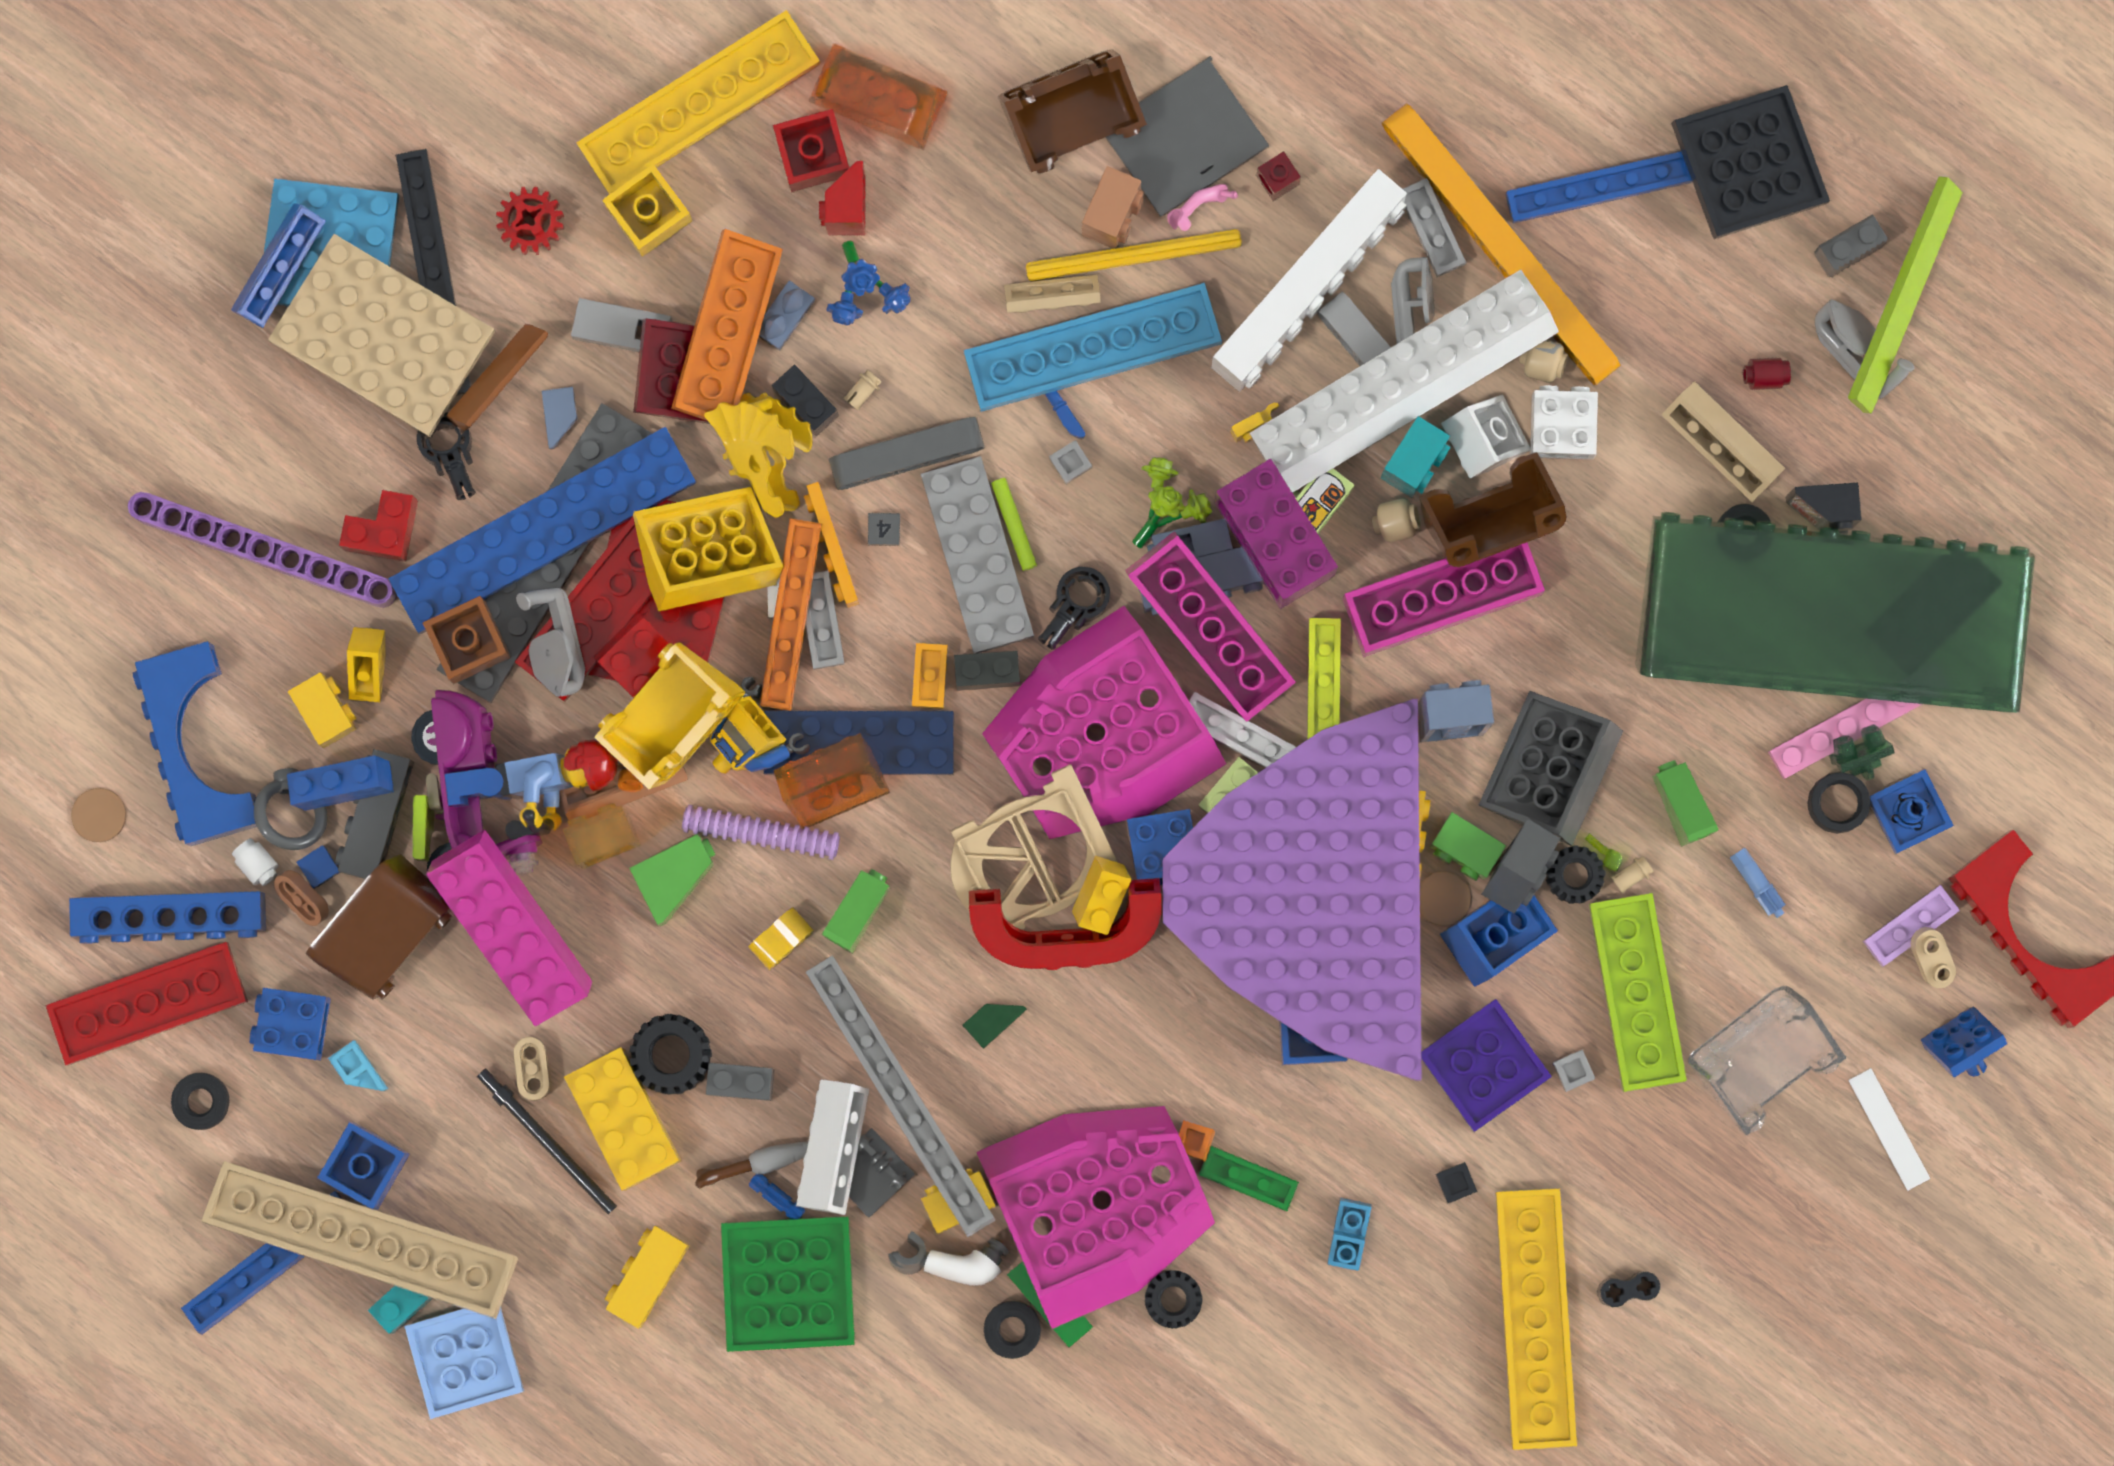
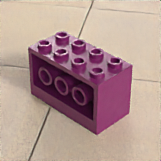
[1214,458,1338,609]

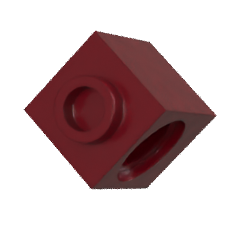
[1256,151,1301,201]

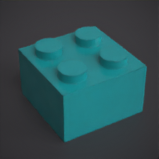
[1380,416,1451,498]

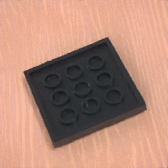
[1671,85,1830,239]

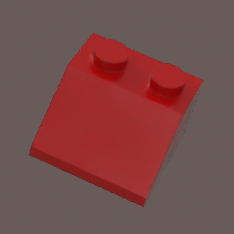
[819,161,866,236]

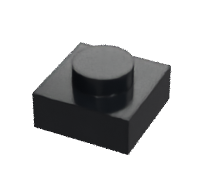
[1435,1162,1477,1204]

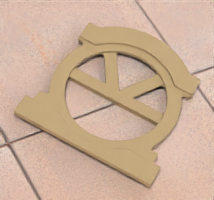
[950,764,1117,930]

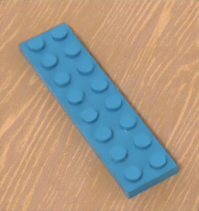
[963,283,1222,412]

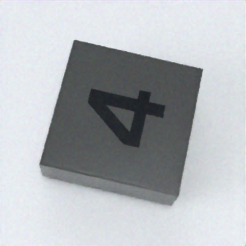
[868,513,900,546]

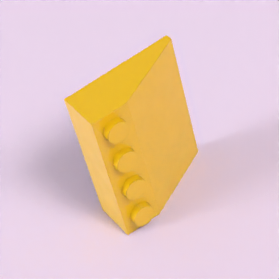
[633,487,783,611]

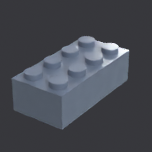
[1418,680,1494,743]

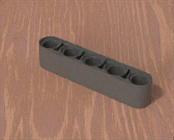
[829,417,985,490]

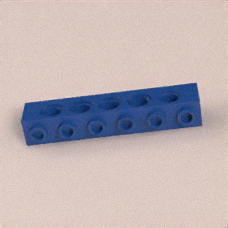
[69,891,266,944]

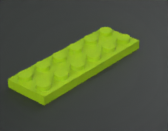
[1589,893,1687,1092]

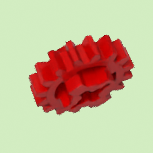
[496,186,564,255]

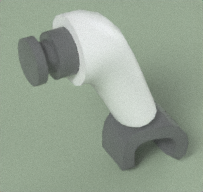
[888,1231,1009,1285]

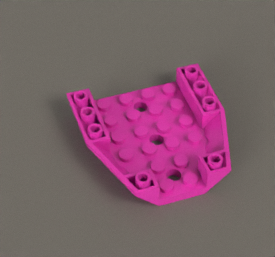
[982,606,1226,839]
[977,1106,1215,1329]

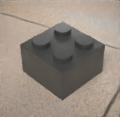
[1482,819,1560,914]

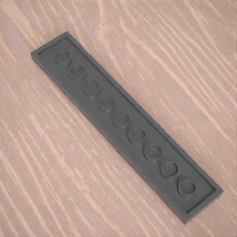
[436,403,653,703]

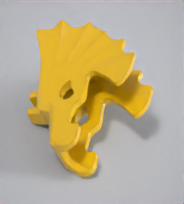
[704,392,813,518]

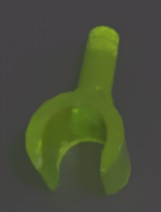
[1585,833,1622,872]

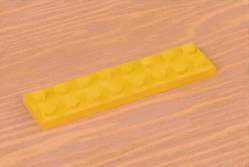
[576,10,821,195]
[1495,1188,1577,1450]

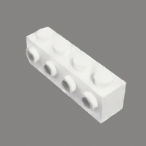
[796,1080,869,1215]

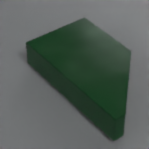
[962,1004,1027,1049]

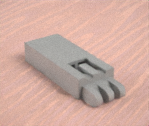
[571,298,683,352]

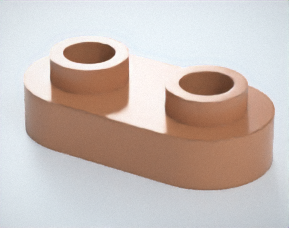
[274,870,329,926]

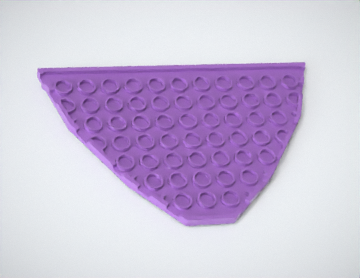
[1163,699,1422,1081]

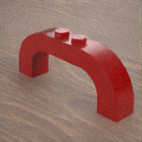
[969,878,1162,970]

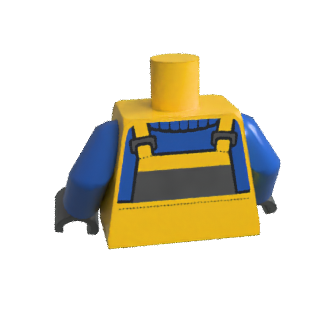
[710,677,810,774]

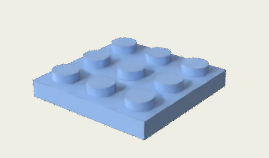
[404,1307,524,1419]

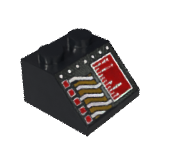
[1785,482,1862,536]

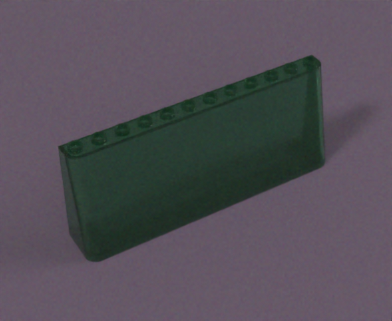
[1635,512,2035,713]

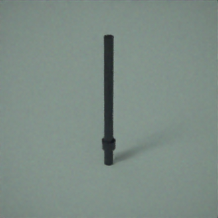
[477,1068,617,1215]

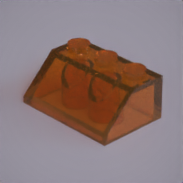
[773,733,890,829]

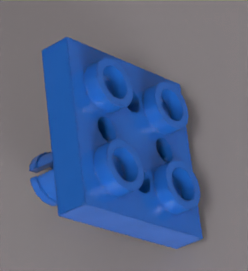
[1870,769,1954,854]
[1921,1006,2008,1078]

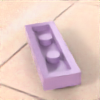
[1863,885,1960,967]

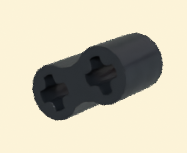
[1597,1271,1660,1307]

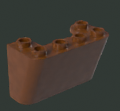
[1419,452,1567,567]

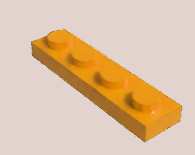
[803,482,859,608]

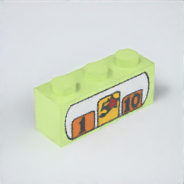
[1293,468,1355,534]

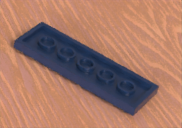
[764,711,954,775]

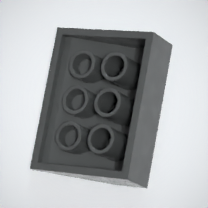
[1479,691,1623,846]

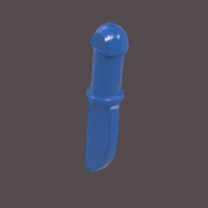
[1045,391,1085,439]

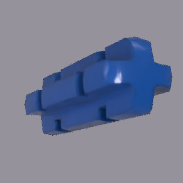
[749,1174,805,1220]

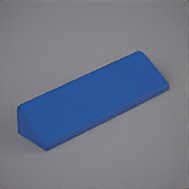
[231,203,326,328]

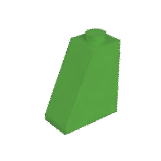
[1653,760,1719,847]
[629,834,716,927]
[822,869,890,954]

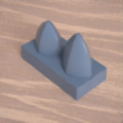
[759,281,815,351]

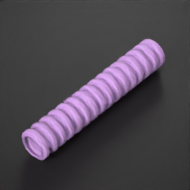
[682,805,840,860]

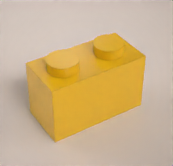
[288,672,357,748]
[1072,856,1131,935]

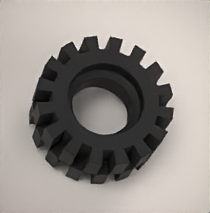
[1546,846,1605,904]
[1145,1270,1203,1329]

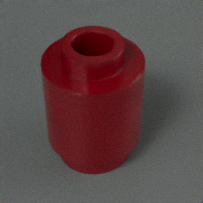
[1743,357,1791,390]

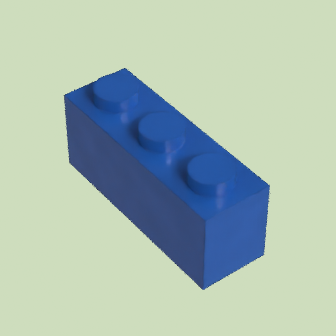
[287,755,394,811]

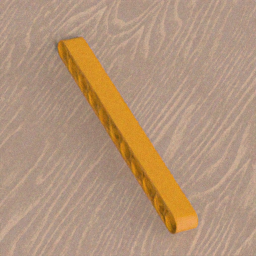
[1382,103,1621,386]

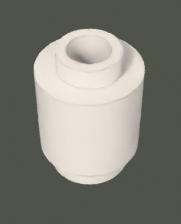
[232,838,279,886]

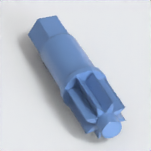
[1730,848,1786,918]

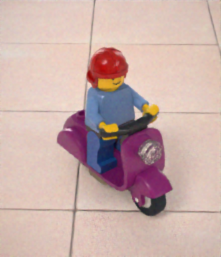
[411,690,618,880]

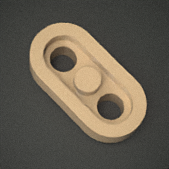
[1910,927,1956,988]
[513,1037,551,1101]

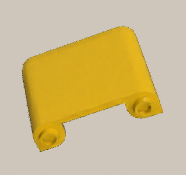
[594,643,745,790]

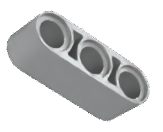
[1317,292,1391,366]

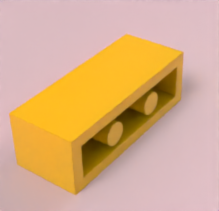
[605,1226,690,1329]

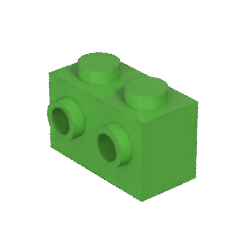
[1430,812,1506,881]

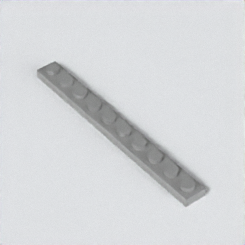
[806,955,995,1237]

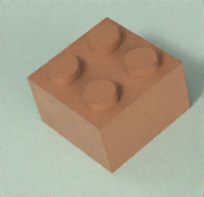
[1082,166,1145,249]

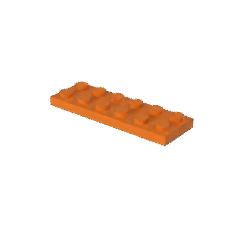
[671,229,783,421]

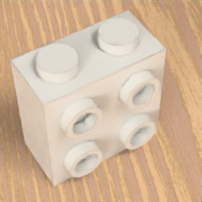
[1530,385,1598,459]

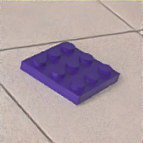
[1421,999,1552,1132]

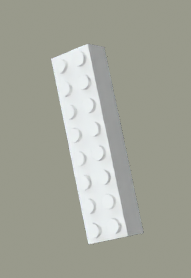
[1211,169,1407,392]

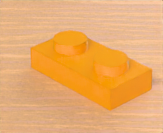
[912,643,948,709]

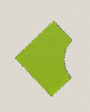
[412,795,434,861]

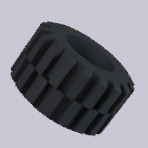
[629,1014,712,1095]

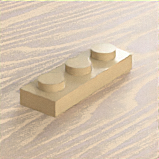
[1004,275,1101,313]

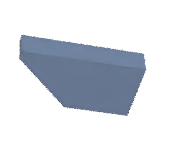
[542,387,578,449]

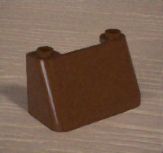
[998,49,1147,174]
[306,854,453,1000]

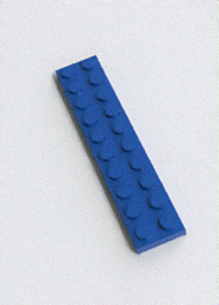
[388,427,696,635]

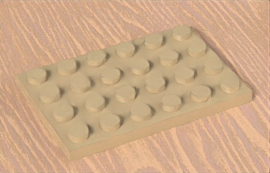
[268,234,495,437]

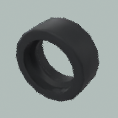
[1807,772,1871,834]

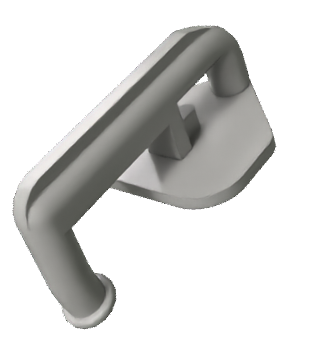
[1391,257,1435,344]
[1815,300,1915,399]
[516,588,585,697]

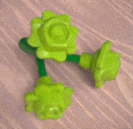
[1132,457,1212,549]

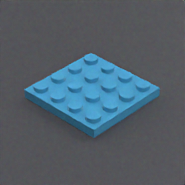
[264,179,400,307]

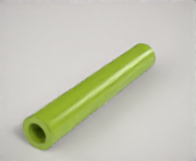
[991,478,1037,571]

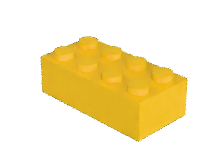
[564,1047,682,1191]

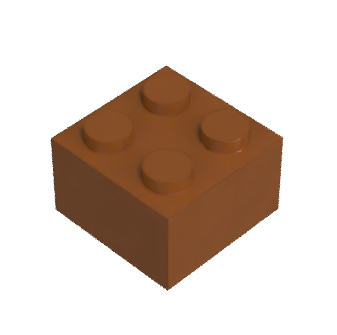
[422,596,511,684]

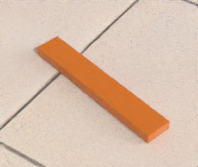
[759,518,822,711]

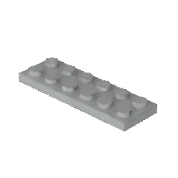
[921,456,1034,654]

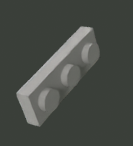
[1403,178,1466,277]
[806,571,845,670]

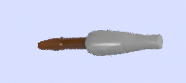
[695,1141,809,1189]

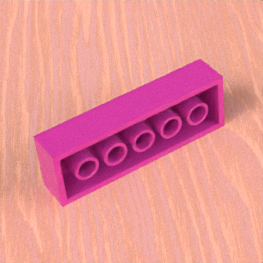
[1125,531,1296,722]
[1342,543,1545,658]
[426,830,593,1027]

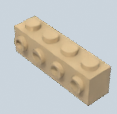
[1661,381,1785,502]

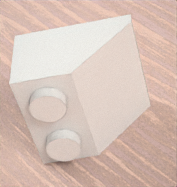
[1441,394,1530,478]

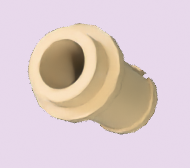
[843,370,882,411]
[1611,856,1654,894]

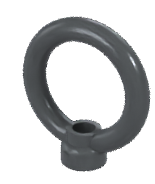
[253,768,328,850]

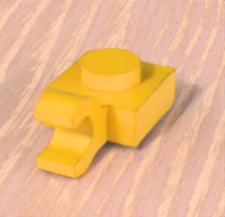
[1230,402,1279,443]

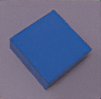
[296,845,341,889]

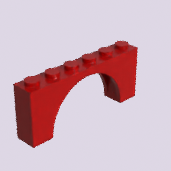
[1948,829,2114,1028]

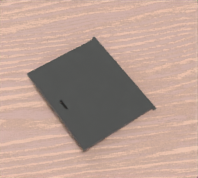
[1106,56,1269,217]

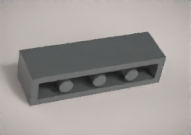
[335,749,414,879]

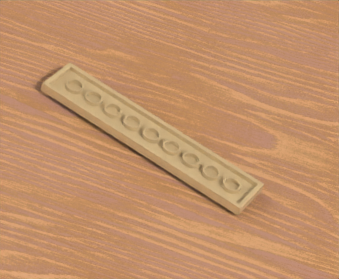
[201,1161,518,1319]

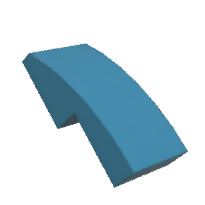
[1327,1198,1372,1271]

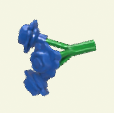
[826,241,911,326]

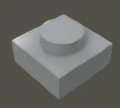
[1049,440,1092,484]
[1552,1050,1595,1092]

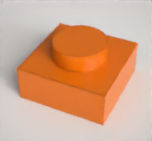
[1179,1120,1215,1162]

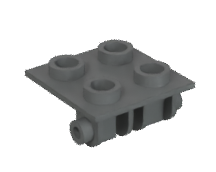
[849,1128,915,1218]

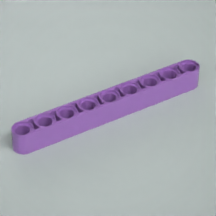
[128,492,397,608]

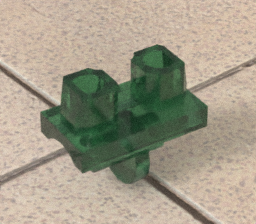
[1829,724,1895,781]

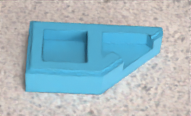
[328,1040,388,1091]

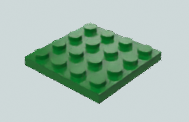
[721,1217,855,1352]

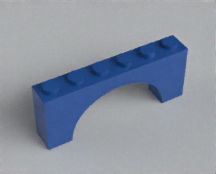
[133,641,257,846]

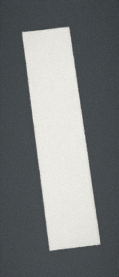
[1848,1069,1930,1191]

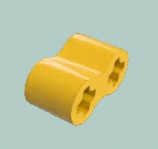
[748,907,814,971]

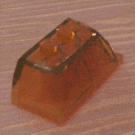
[809,43,948,150]

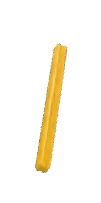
[1026,229,1242,281]

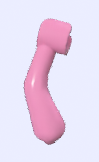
[1167,184,1238,231]

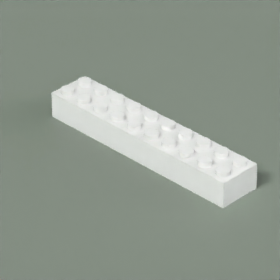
[1250,270,1559,493]

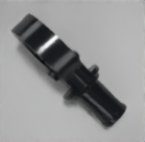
[417,412,476,500]
[1038,567,1110,650]

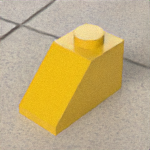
[347,627,386,702]

